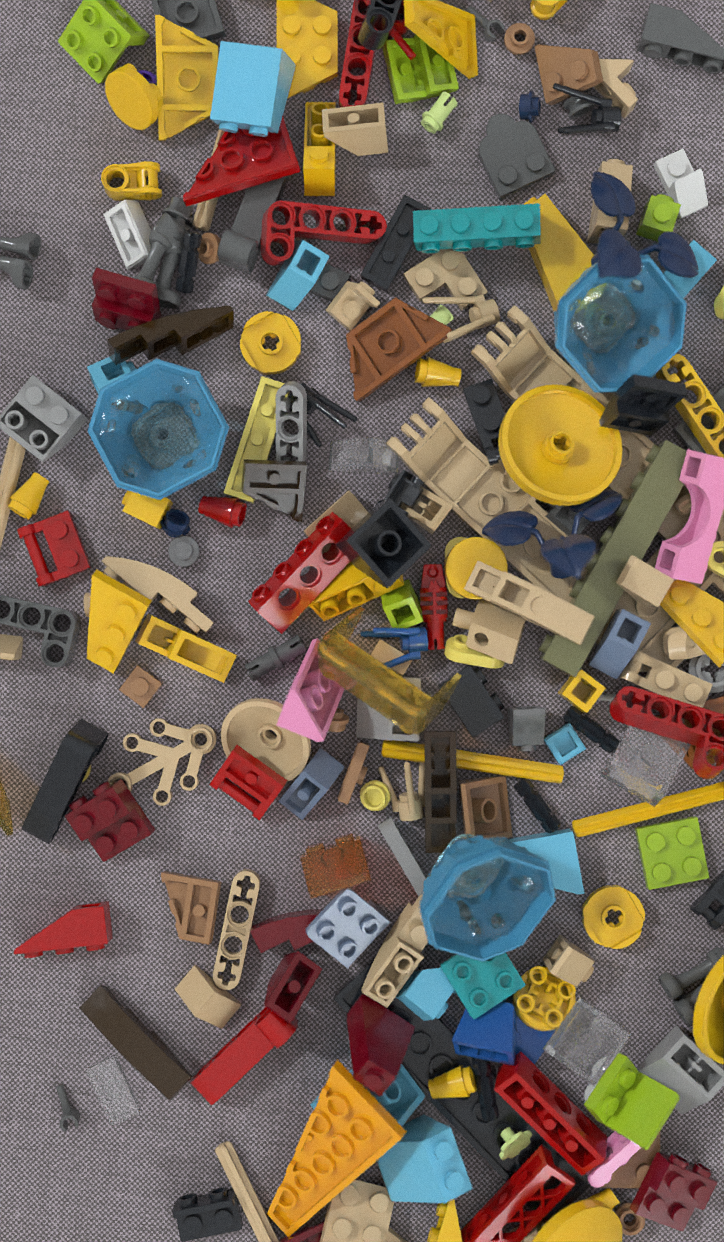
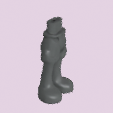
[132,197,193,309]
[0,232,41,290]
[658,947,724,1027]

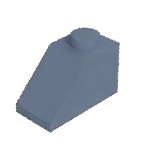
[278,748,345,820]

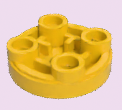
[105,63,162,130]
[444,537,508,600]
[512,966,576,1031]

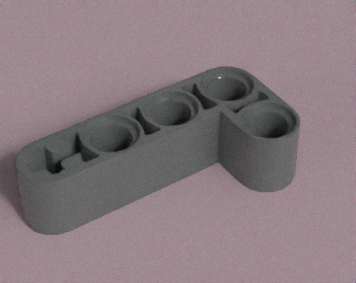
[217,175,290,275]
[0,594,81,667]

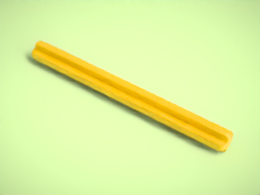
[381,740,564,784]
[572,781,724,837]

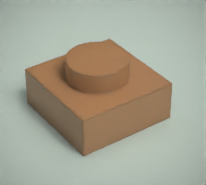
[119,665,163,708]

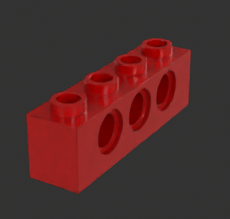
[248,512,352,634]
[494,1051,607,1176]

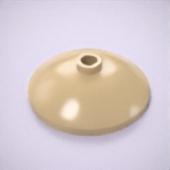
[221,698,311,782]

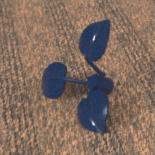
[591,172,699,279]
[482,489,622,579]

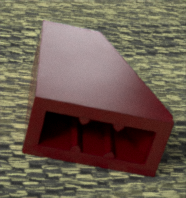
[346,993,415,1097]

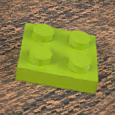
[635,816,709,890]

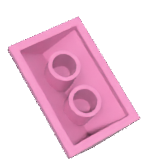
[276,638,345,742]

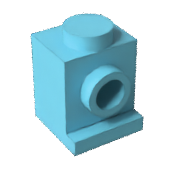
[87,357,136,395]

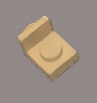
[325,281,380,331]

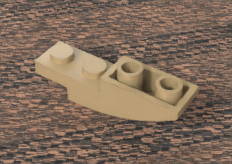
[102,556,214,634]
[464,561,595,645]
[361,893,457,1008]

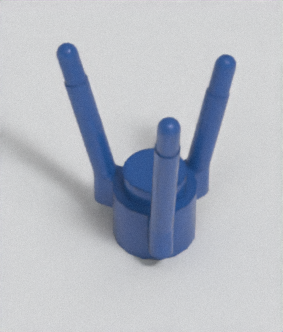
[360,627,428,678]

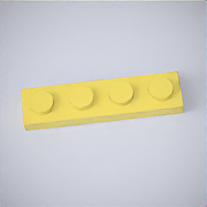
[224,376,291,504]

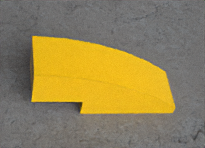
[135,613,237,683]

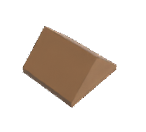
[458,775,513,839]

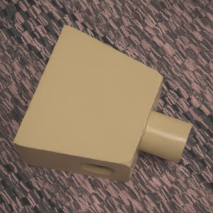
[452,599,526,664]

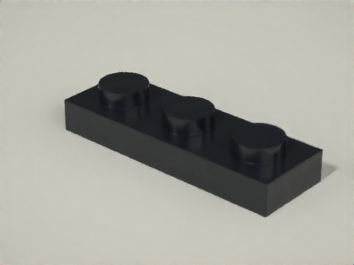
[360,194,431,292]

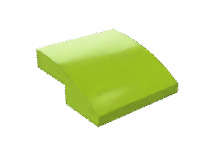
[382,35,459,104]

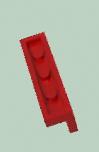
[461,1145,575,1242]

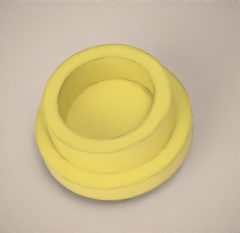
[360,780,391,811]

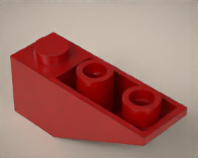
[14,901,113,958]

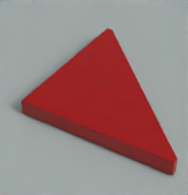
[183,116,300,207]

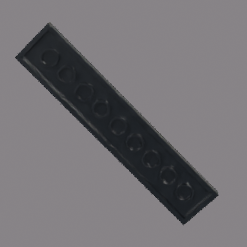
[333,956,591,1224]

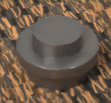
[168,536,200,567]

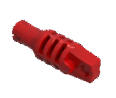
[419,564,448,650]

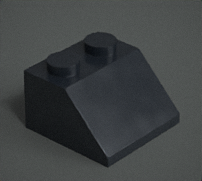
[335,498,432,589]

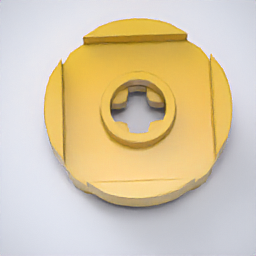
[240,311,301,375]
[581,885,645,949]

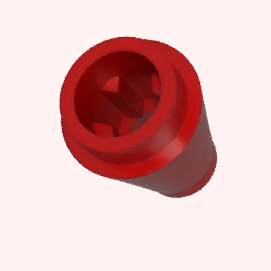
[198,496,247,528]

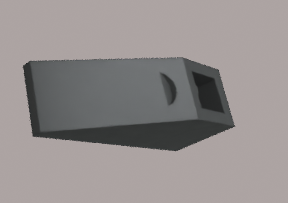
[636,3,724,73]

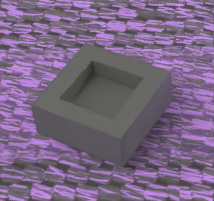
[310,264,350,302]

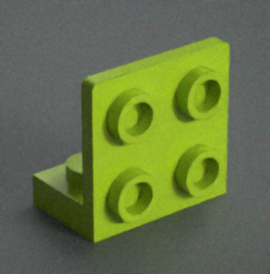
[58,0,150,84]
[584,1052,680,1150]

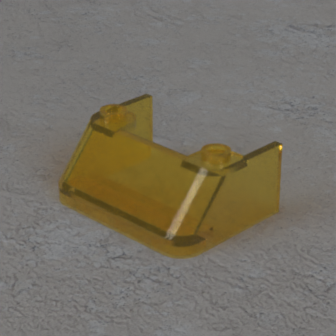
[317,606,462,734]

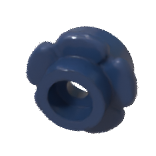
[519,91,541,123]
[160,509,190,537]

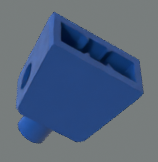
[452,1000,516,1065]

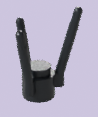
[553,83,621,134]
[289,383,358,447]

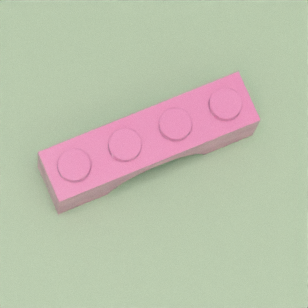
[655,449,724,584]

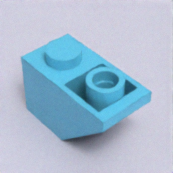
[266,240,330,311]
[396,968,456,1021]

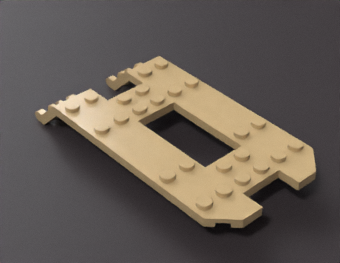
[386,306,724,672]

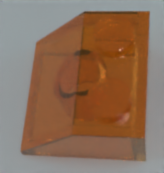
[300,833,372,899]

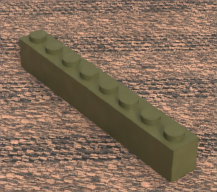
[538,440,687,677]

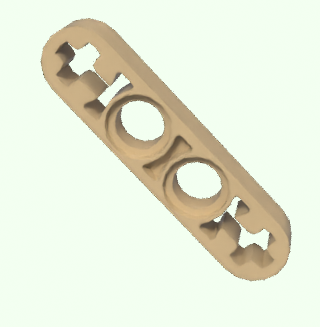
[213,869,261,990]

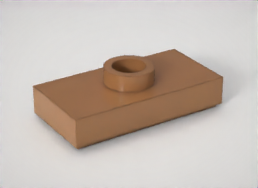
[337,741,370,805]

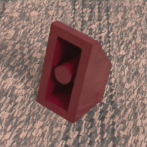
[264,951,322,1023]

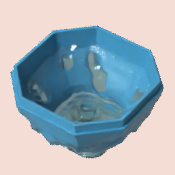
[554,255,687,393]
[87,359,229,500]
[419,834,556,961]

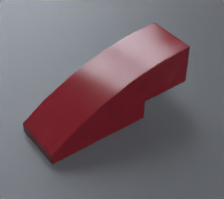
[250,909,323,953]

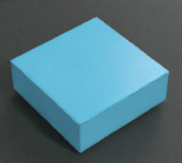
[544,723,586,765]

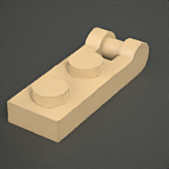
[620,651,713,708]

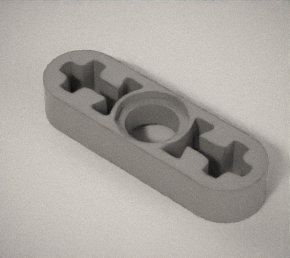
[276,381,307,461]
[378,818,427,897]

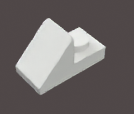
[653,148,708,220]

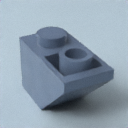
[588,609,651,679]

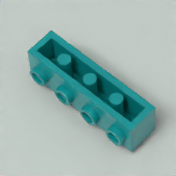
[413,203,541,254]

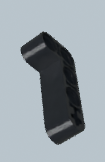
[21,719,109,844]

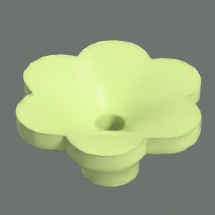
[499,1127,533,1160]

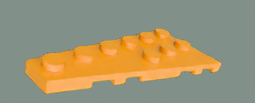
[267,1060,407,1237]

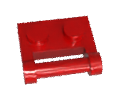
[17,510,92,588]
[209,745,288,821]

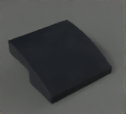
[599,374,687,436]

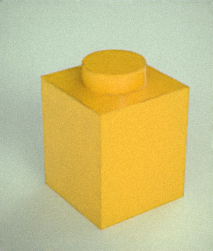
[122,490,173,530]
[557,669,606,713]

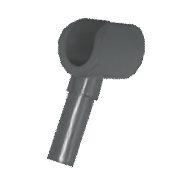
[466,6,504,42]
[56,1084,80,1132]

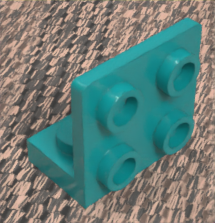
[440,932,526,1019]

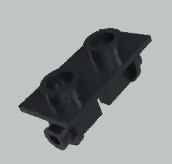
[375,469,425,516]

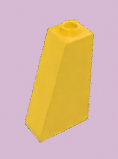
[524,194,612,320]

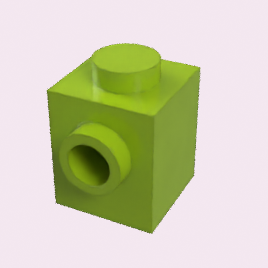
[635,194,681,242]
[381,579,424,628]

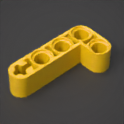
[656,354,724,458]

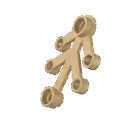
[107,718,217,806]

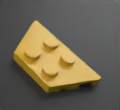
[276,0,338,102]
[155,15,219,141]

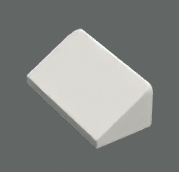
[103,199,151,270]

